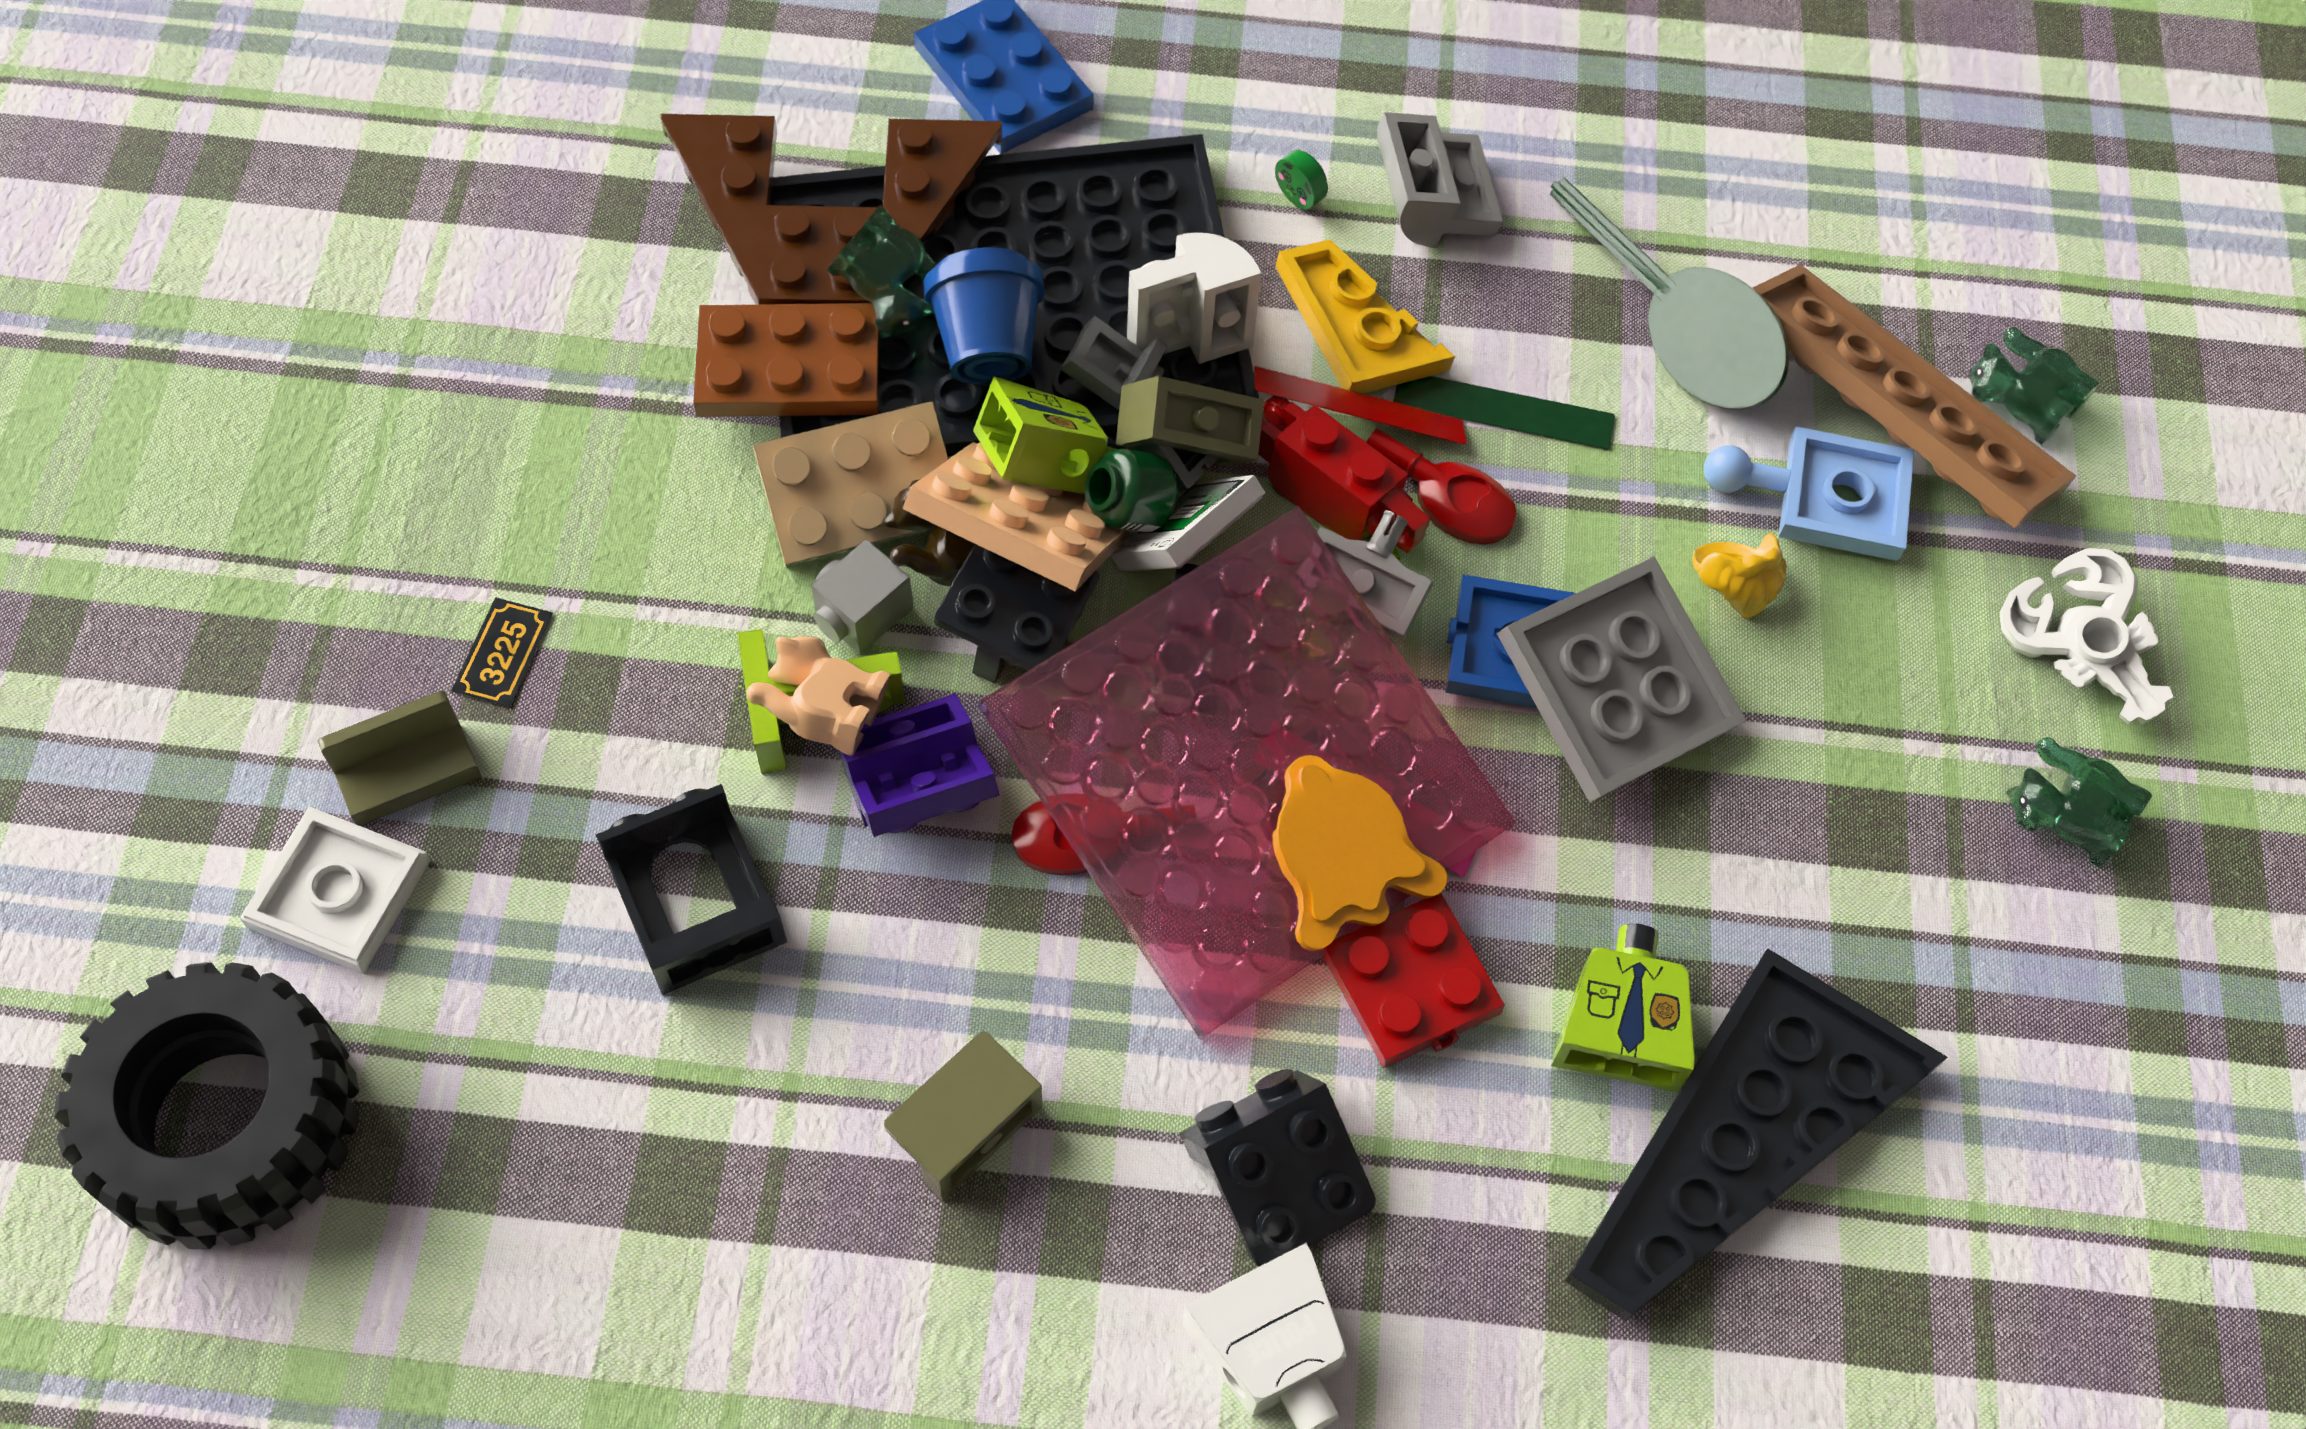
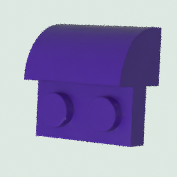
[838,693,1000,837]

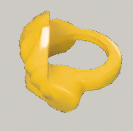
[1692,533,1787,619]

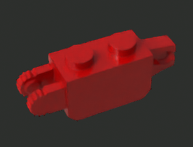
[1258,395,1430,553]

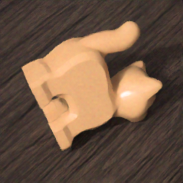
[747,636,891,756]

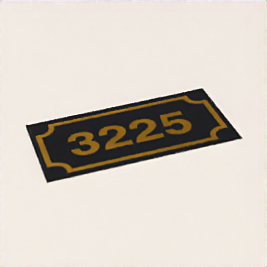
[451,597,553,707]

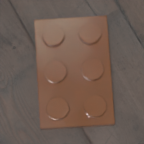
[693,303,880,417]

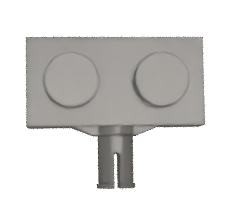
[1292,510,1433,640]

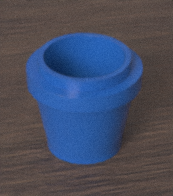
[924,247,1045,385]

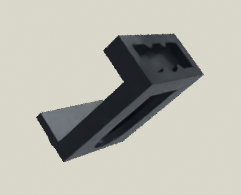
[596,784,787,995]

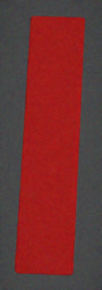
[1254,366,1466,445]

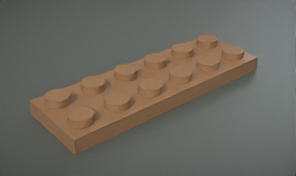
[1752,264,2076,529]

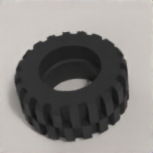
[54,962,359,1249]

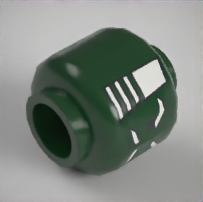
[1085,449,1179,532]

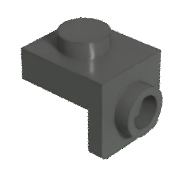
[1060,316,1167,410]

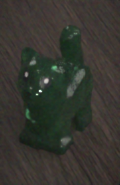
[826,205,937,333]
[1969,327,2100,446]
[2006,737,2153,868]

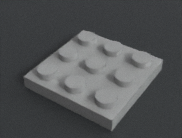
[1497,556,1747,803]

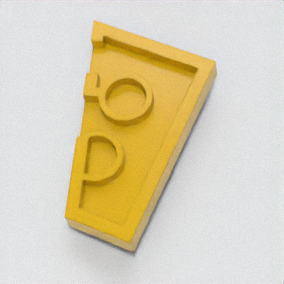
[1275,239,1455,394]

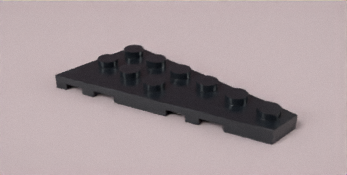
[1565,948,1948,1321]

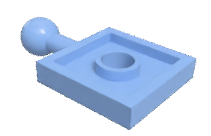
[1704,426,1914,561]

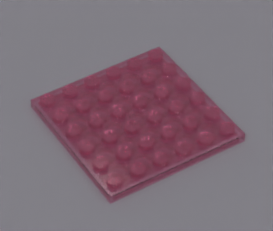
[978,506,1516,1039]

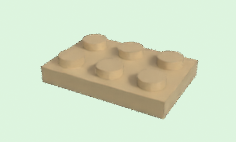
[753,401,948,566]

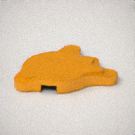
[1273,755,1447,951]

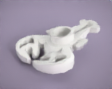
[2000,548,2173,725]

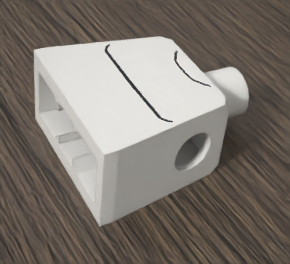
[1182,1243,1347,1429]

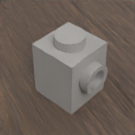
[811,539,913,654]

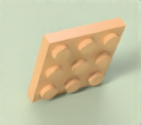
[903,442,1130,591]

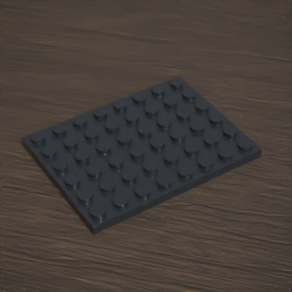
[770,134,1260,457]

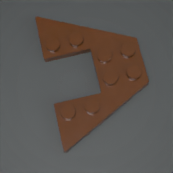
[661,114,1002,313]

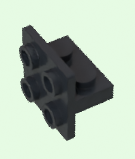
[934,544,1100,684]

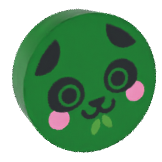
[1275,150,1328,210]

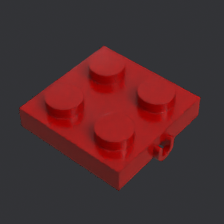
[1322,893,1505,1069]

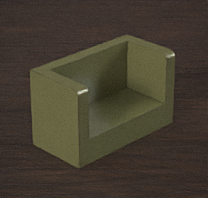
[1116,376,1264,467]

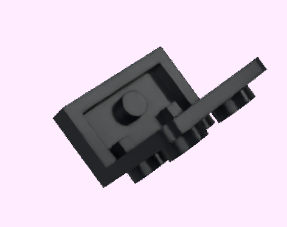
[1179,1069,1376,1267]

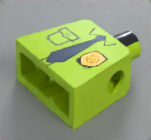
[973,377,1127,493]
[1551,923,1694,1092]

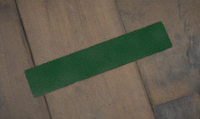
[1393,376,1615,449]

